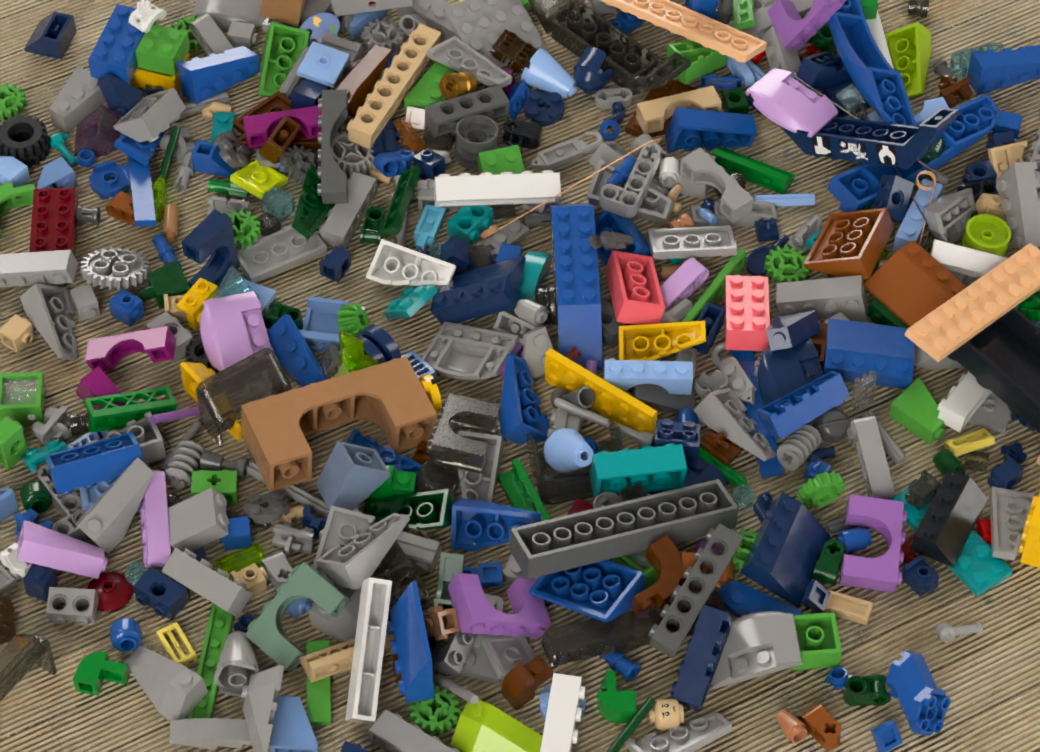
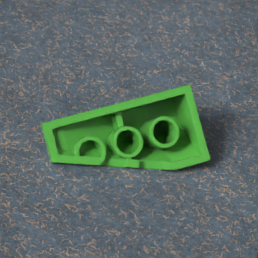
[258,22,310,97]

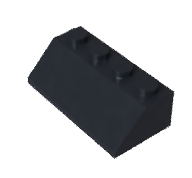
[911,468,988,568]

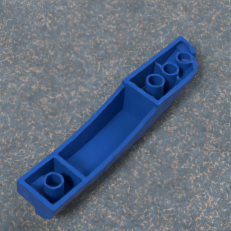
[827,0,917,127]
[828,94,998,212]

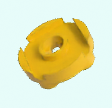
[419,374,442,418]

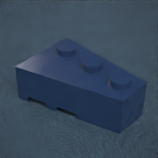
[794,51,851,89]

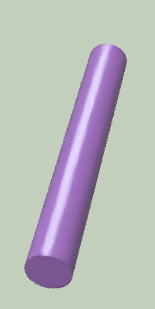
[149,405,206,424]

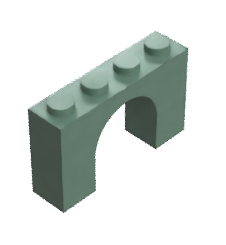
[245,562,351,672]

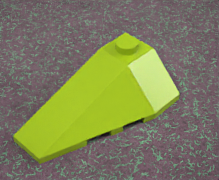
[884,22,932,99]

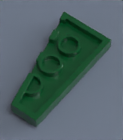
[292,165,333,240]

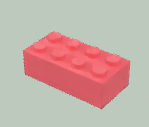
[605,250,665,325]
[724,275,770,351]

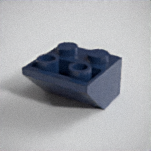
[24,11,76,59]
[654,419,700,458]

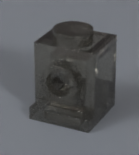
[905,470,941,511]

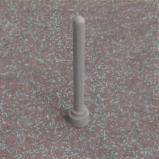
[554,398,655,448]

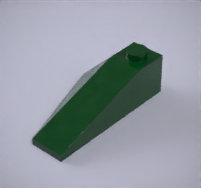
[363,489,456,531]

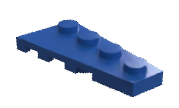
[267,314,327,387]
[346,428,428,490]
[710,579,803,617]

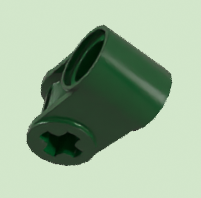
[360,206,385,246]
[262,301,303,330]
[812,539,844,586]
[843,675,891,706]

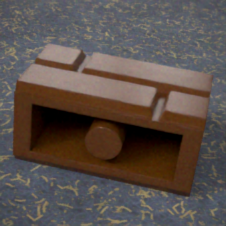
[259,115,302,164]

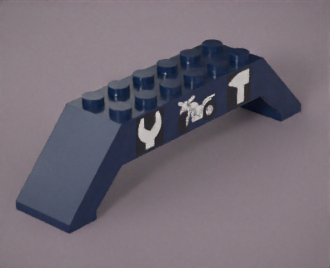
[780,107,960,169]

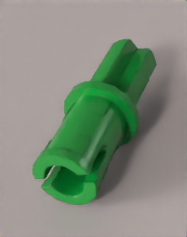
[208,179,249,198]

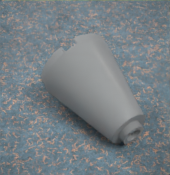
[214,631,260,696]

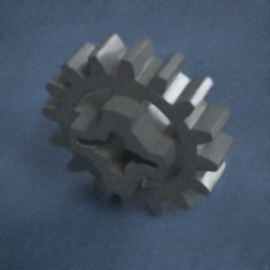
[280,145,321,185]

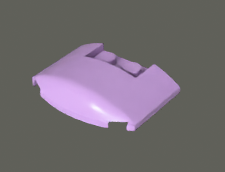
[746,69,838,137]
[200,291,276,382]

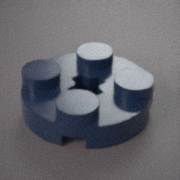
[524,91,564,126]

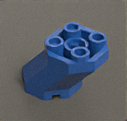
[886,651,951,736]

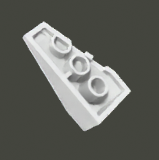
[365,239,457,286]

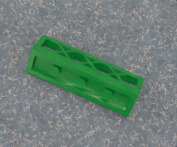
[711,147,795,194]
[84,386,177,433]
[498,458,550,521]

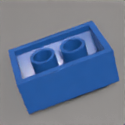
[595,210,652,266]

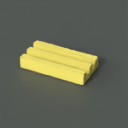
[945,428,995,457]
[156,622,198,666]

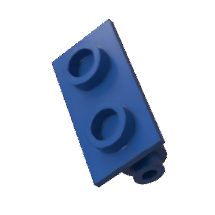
[701,74,742,94]
[507,79,531,119]

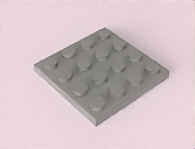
[442,0,548,69]

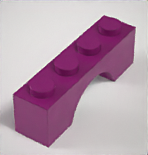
[243,106,322,148]
[85,326,176,372]

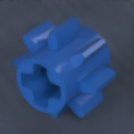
[805,461,832,481]

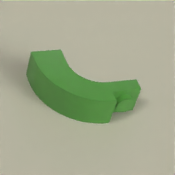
[0,182,35,236]

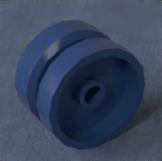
[345,324,401,370]

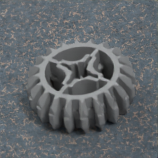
[332,131,375,179]

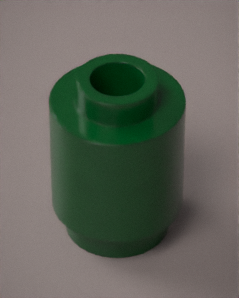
[933,449,966,476]

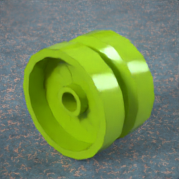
[960,214,1012,257]

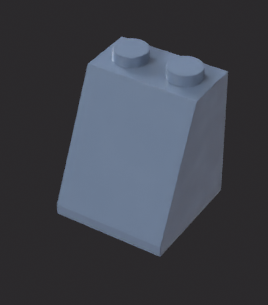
[315,441,391,510]

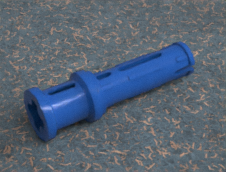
[577,628,641,682]

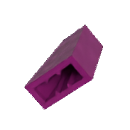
[75,366,126,410]

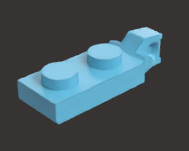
[413,204,446,250]

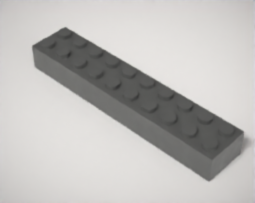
[509,479,739,579]

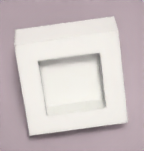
[404,106,426,130]

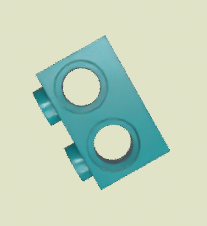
[447,205,494,244]

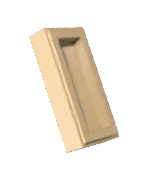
[822,590,874,625]

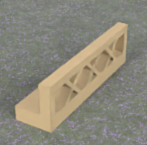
[300,631,394,683]

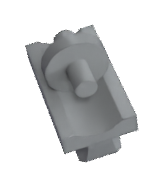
[159,122,195,163]
[31,405,71,447]
[272,522,314,555]

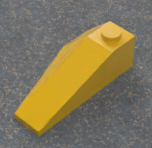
[180,362,243,442]

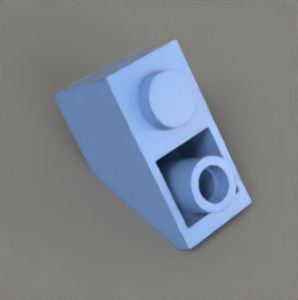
[37,157,77,189]

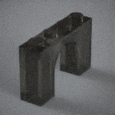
[426,393,501,474]

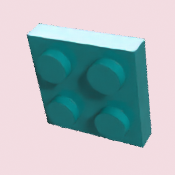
[383,285,438,319]

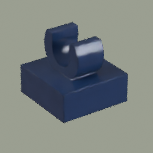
[754,217,779,242]
[800,580,831,613]

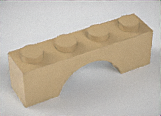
[636,86,722,134]

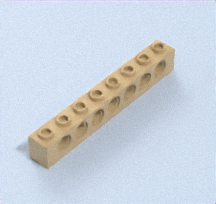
[346,24,441,149]

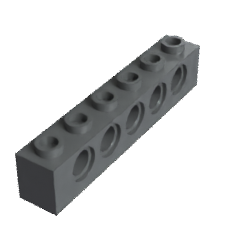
[648,523,743,658]

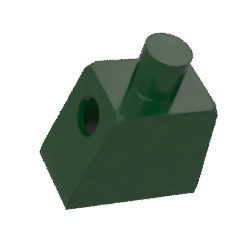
[139,260,190,308]

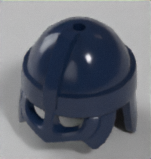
[574,47,614,94]

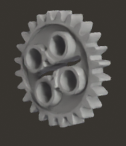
[80,247,150,290]

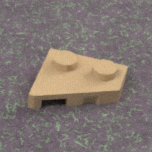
[987,140,1027,180]

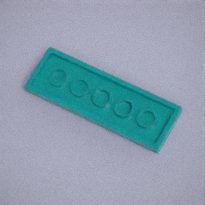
[890,478,1013,597]

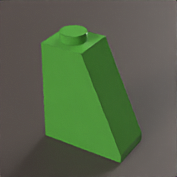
[889,378,946,445]

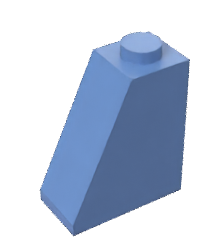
[270,695,319,752]

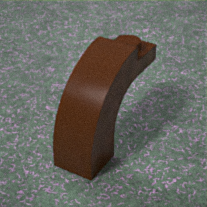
[630,535,682,614]

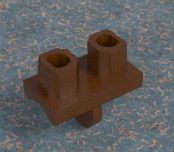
[937,75,974,109]
[700,428,741,466]

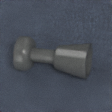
[550,386,595,409]
[200,449,249,480]

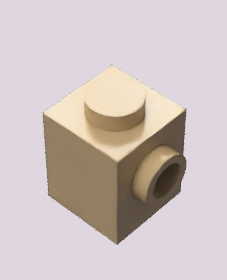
[0,314,35,353]

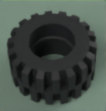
[0,115,50,168]

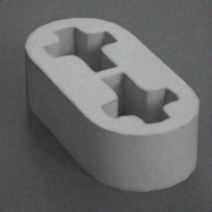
[595,87,632,109]

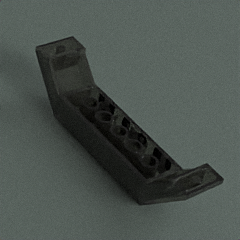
[528,0,691,95]

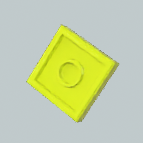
[230,160,288,200]

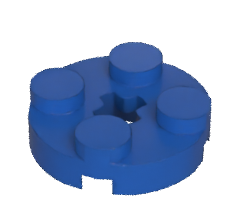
[89,161,130,199]

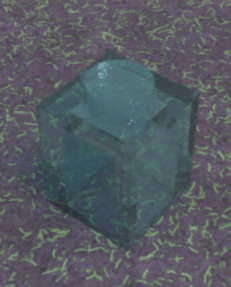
[836,83,864,114]
[262,186,296,223]

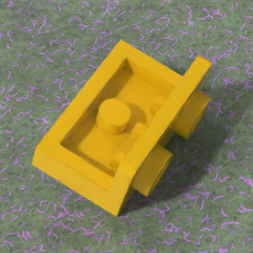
[176,278,219,330]

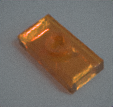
[394,119,427,154]

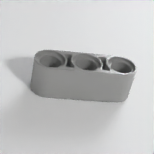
[189,14,233,54]

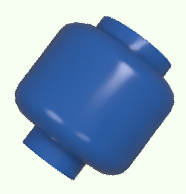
[110,618,142,652]

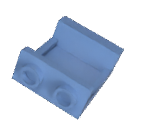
[299,297,350,353]

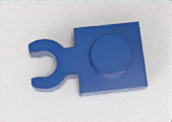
[463,562,503,588]

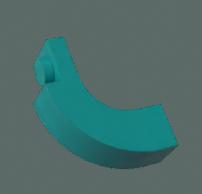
[512,250,553,311]

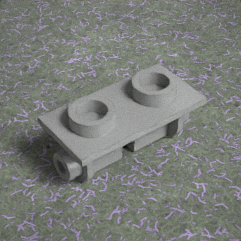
[207,195,252,215]
[786,214,823,254]

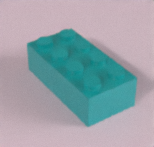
[589,443,687,498]

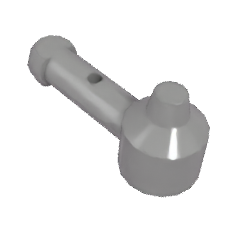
[936,622,984,643]

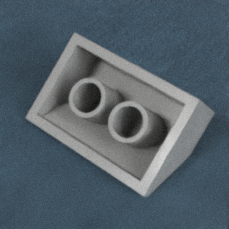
[113,88,186,143]

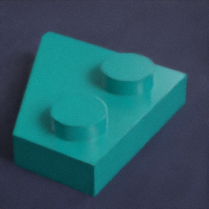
[20,439,68,472]

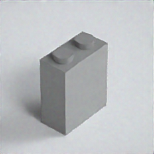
[168,487,229,552]

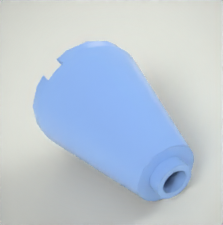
[520,48,578,99]
[543,428,594,473]

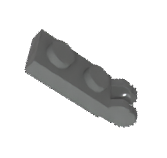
[589,231,634,251]

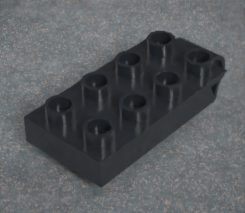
[947,307,1040,433]

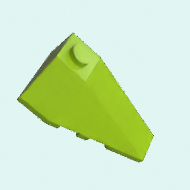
[450,700,543,752]

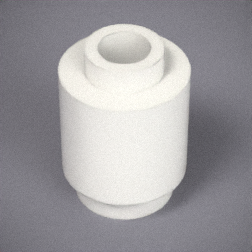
[659,157,680,188]

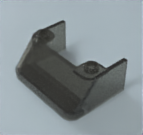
[196,348,292,448]
[526,418,623,505]
[0,633,57,701]

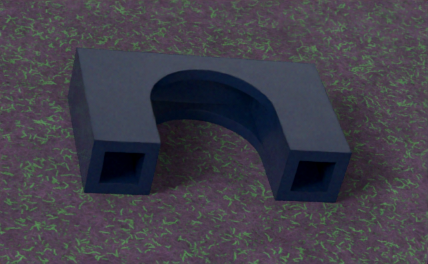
[182,209,238,292]

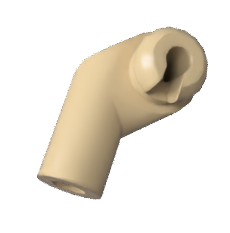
[369,161,393,184]
[279,505,308,525]

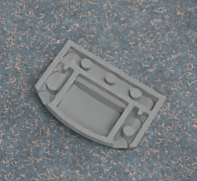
[192,0,266,32]
[421,321,519,381]
[711,611,803,689]

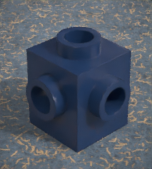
[986,130,1017,153]
[413,149,445,180]

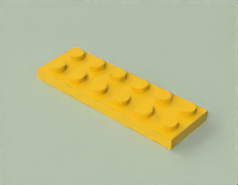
[545,348,657,434]

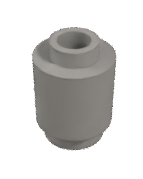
[515,299,548,326]

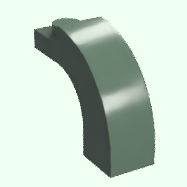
[433,553,464,610]

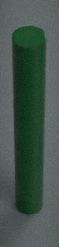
[156,126,181,186]
[606,697,656,752]

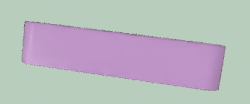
[140,470,171,568]

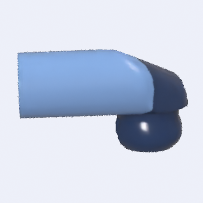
[699,198,719,226]

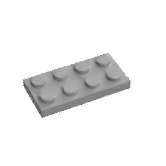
[647,225,737,260]
[236,226,327,283]

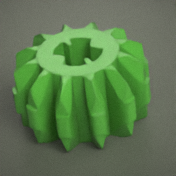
[337,303,370,340]

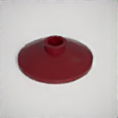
[87,572,133,612]

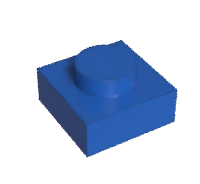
[871,720,903,752]

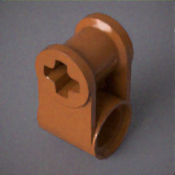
[106,191,135,226]
[798,703,841,750]

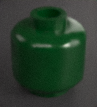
[20,481,52,514]

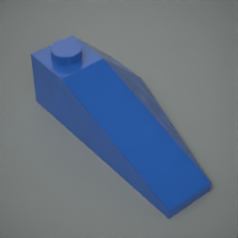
[499,353,550,444]
[451,498,541,551]

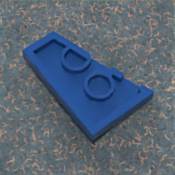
[114,130,166,167]

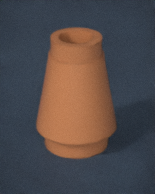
[775,709,808,744]

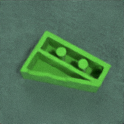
[665,41,728,85]
[404,61,458,115]

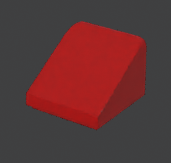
[976,518,991,545]

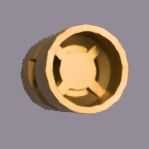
[439,72,477,99]

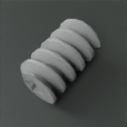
[777,425,822,471]
[164,441,205,489]

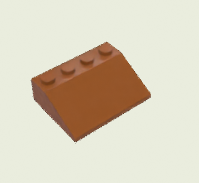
[803,208,895,280]
[864,240,966,327]

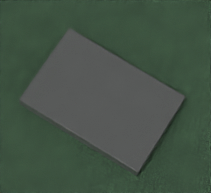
[633,378,696,414]

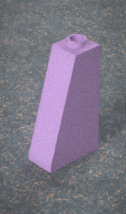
[17,520,108,579]

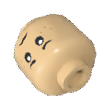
[649,699,684,730]

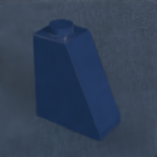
[766,310,821,351]

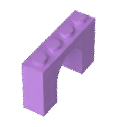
[767,0,847,51]
[839,494,907,593]
[447,573,552,638]

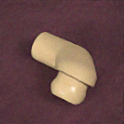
[202,101,232,120]
[667,184,683,214]

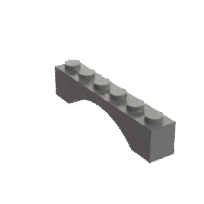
[317,89,348,204]

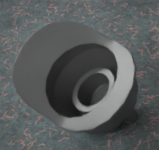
[805,408,850,446]

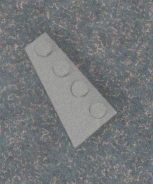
[426,36,513,88]

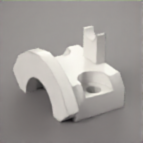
[128,0,167,33]
[0,542,32,581]

